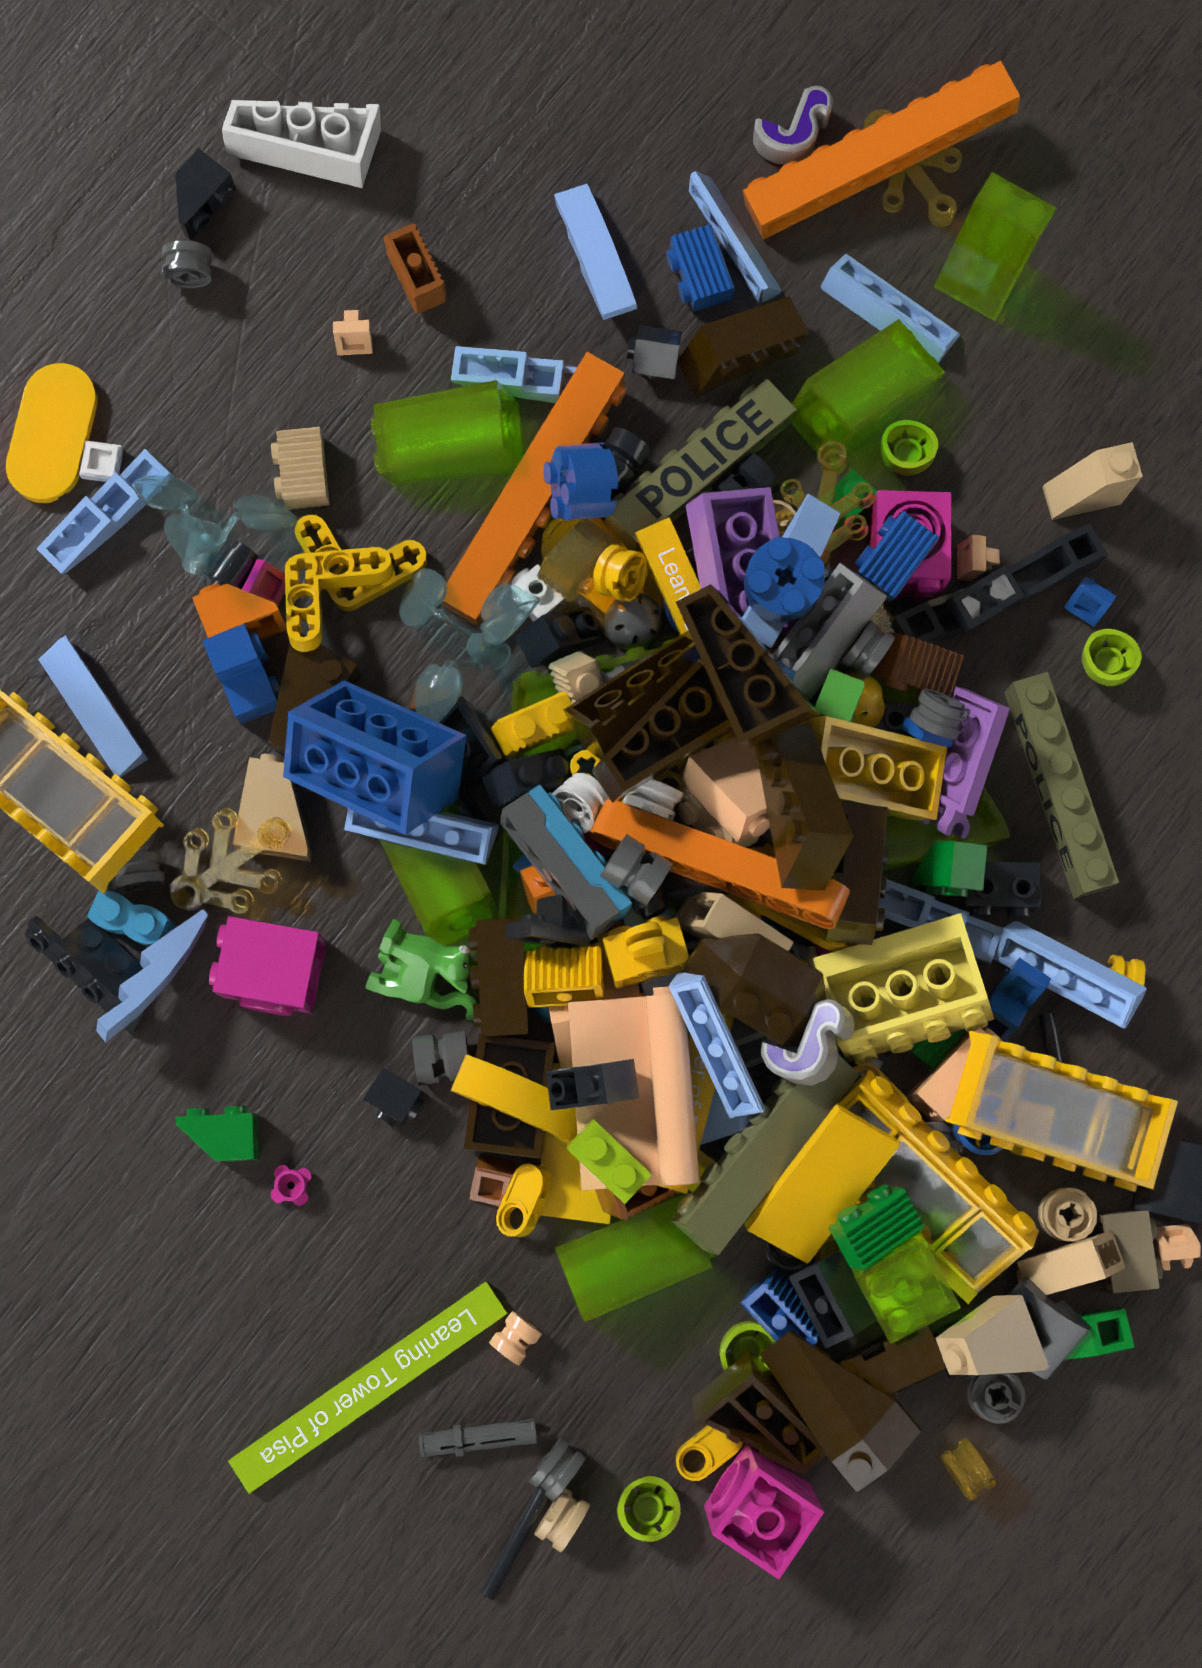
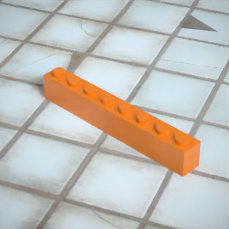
[743,61,1020,240]
[438,352,627,627]

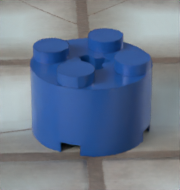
[543,442,618,521]
[744,537,825,623]

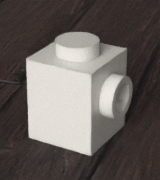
[510,564,567,622]

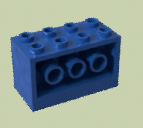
[283,681,466,835]

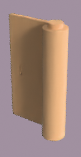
[568,986,700,1190]

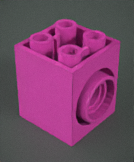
[867,490,951,603]
[209,916,327,1016]
[704,1444,824,1579]

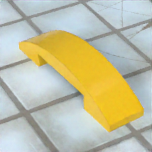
[450,1055,578,1144]

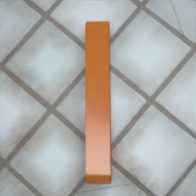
[589,799,850,929]

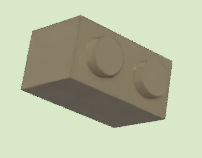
[1095,1210,1163,1293]

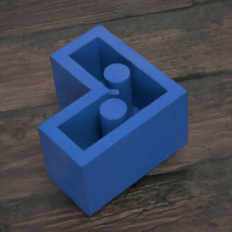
[202,624,280,724]

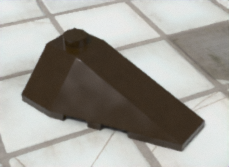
[760,1330,921,1492]

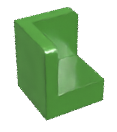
[814,669,865,723]

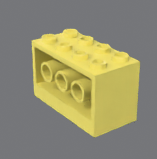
[813,913,995,1064]

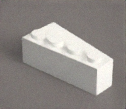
[222,100,381,188]

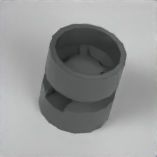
[600,834,673,906]
[412,1030,469,1086]

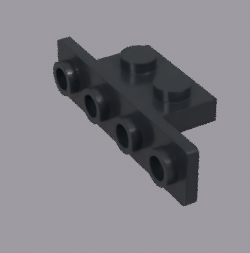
[25,915,144,1035]

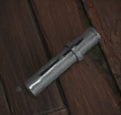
[419,1418,537,1458]

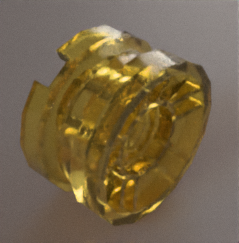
[939,1437,997,1502]

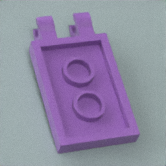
[919,686,1010,839]

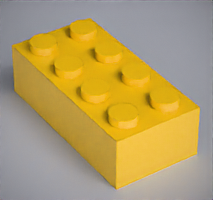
[800,716,947,820]

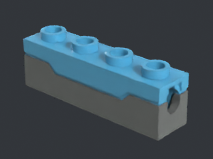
[500,785,632,940]

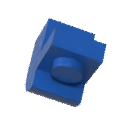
[982,957,1051,1042]

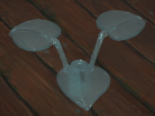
[134,475,298,575]
[399,569,541,723]

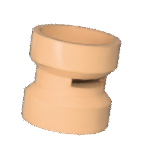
[489,1311,542,1366]

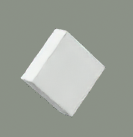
[79,441,123,482]

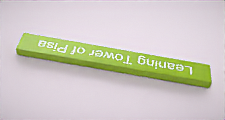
[228,1281,508,1494]

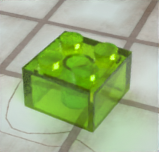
[851,1232,961,1344]

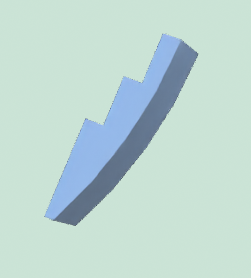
[554,184,637,320]
[451,346,577,403]
[37,449,174,575]
[742,494,840,648]
[879,879,1003,965]
[96,910,208,1042]

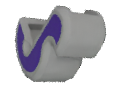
[753,86,833,165]
[761,999,854,1086]

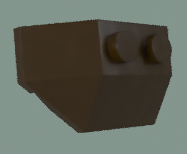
[680,933,826,1047]

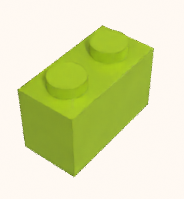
[566,1119,652,1204]

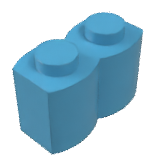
[87,891,176,947]

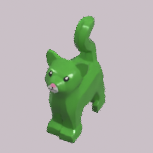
[365,919,479,1021]

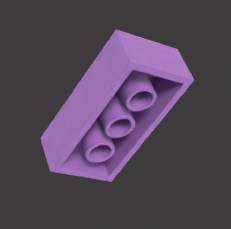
[686,487,795,644]

